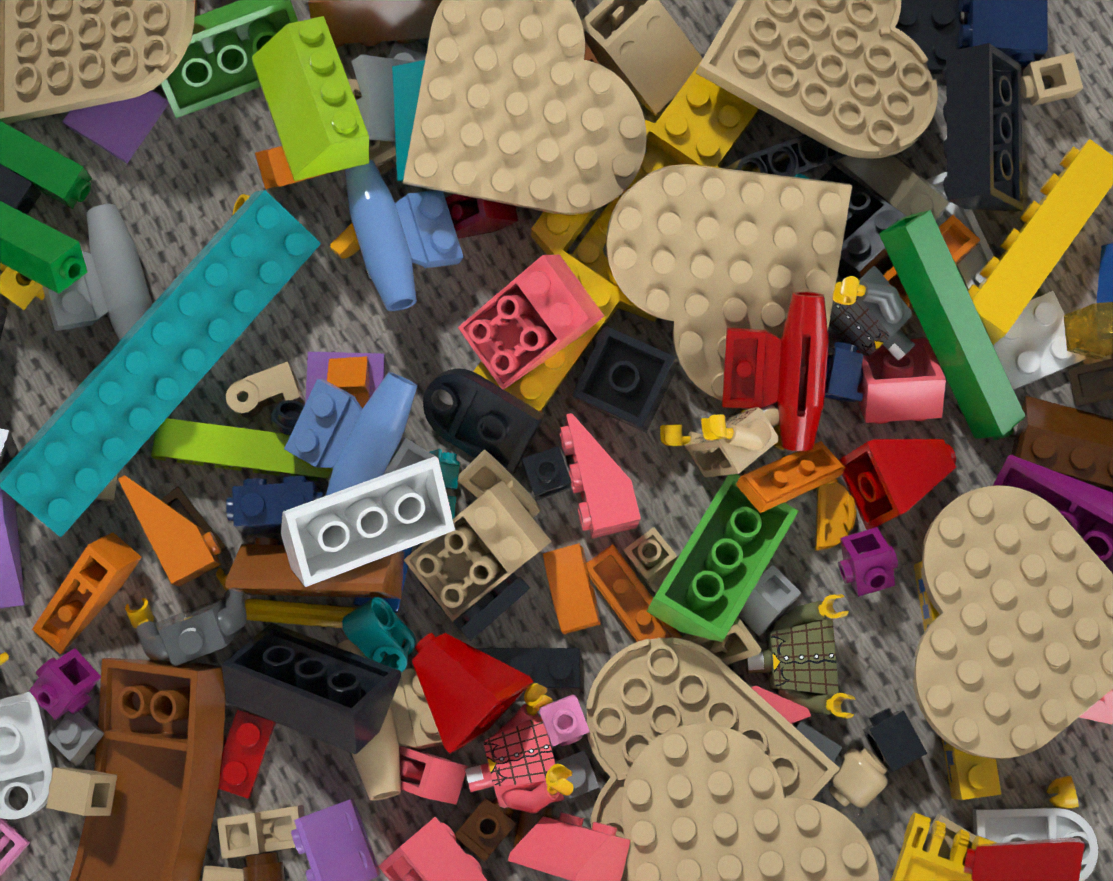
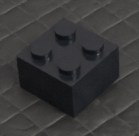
[572,326,679,433]

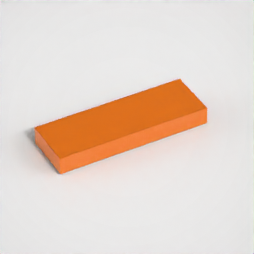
[736,441,845,513]
[586,544,682,642]

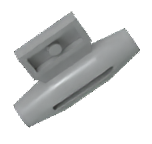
[42,204,152,341]

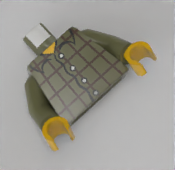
[745,594,856,719]

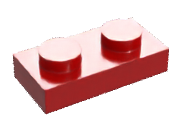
[218,710,276,799]

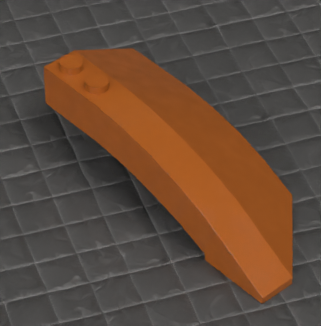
[69,658,226,881]

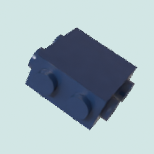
[958,0,1048,68]
[226,476,324,535]

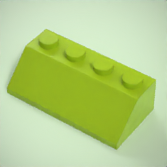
[252,16,369,181]

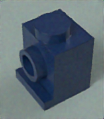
[825,342,864,402]

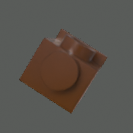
[455,797,516,862]

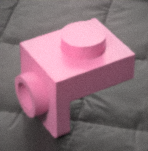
[539,695,590,747]

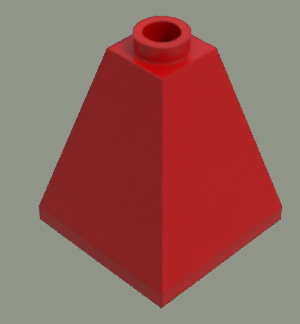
[839,439,956,530]
[412,633,534,754]
[963,837,1085,881]

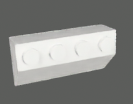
[281,456,455,587]

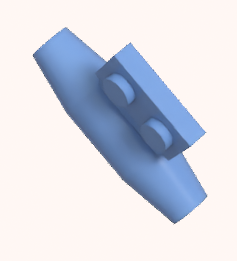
[345,159,464,311]
[284,372,417,496]

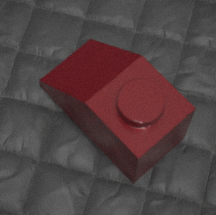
[445,194,518,239]

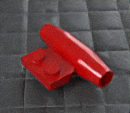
[722,292,829,451]

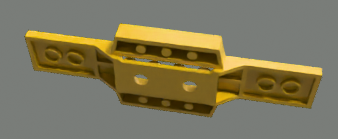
[473,60,760,412]

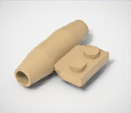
[337,639,443,801]

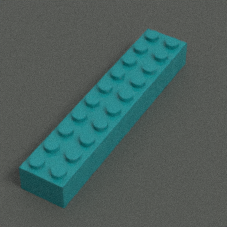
[0,190,321,537]

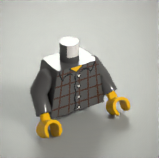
[828,266,915,361]
[125,568,247,667]

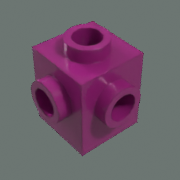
[838,527,898,597]
[29,648,101,720]

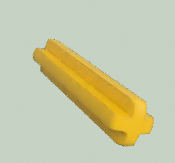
[245,599,356,628]

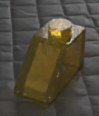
[1063,302,1113,359]

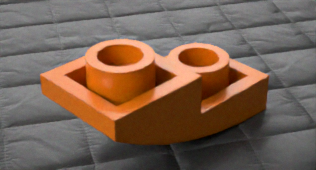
[543,543,601,634]

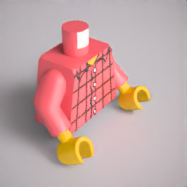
[465,683,574,814]

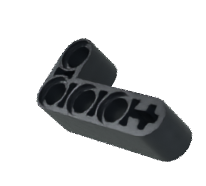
[725,134,848,177]

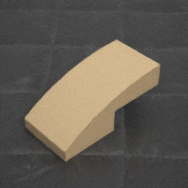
[458,449,541,518]
[217,805,304,859]

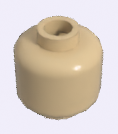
[829,748,888,808]

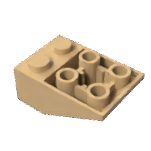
[581,0,703,116]
[404,481,552,621]

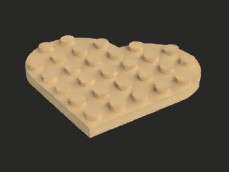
[0,0,195,124]
[403,0,646,215]
[696,0,938,159]
[606,164,852,401]
[913,486,1113,759]
[586,638,840,881]
[621,723,879,881]

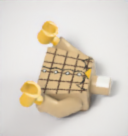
[660,404,779,478]

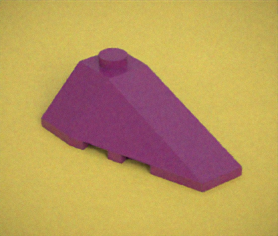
[993,455,1113,574]

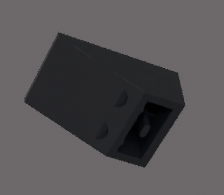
[819,166,906,280]

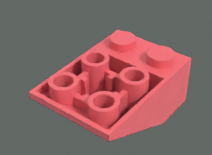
[458,254,604,390]
[559,413,641,539]

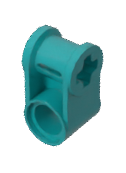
[342,597,416,673]

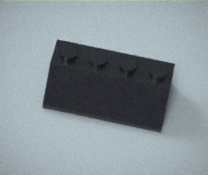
[943,43,1023,212]
[222,623,401,754]

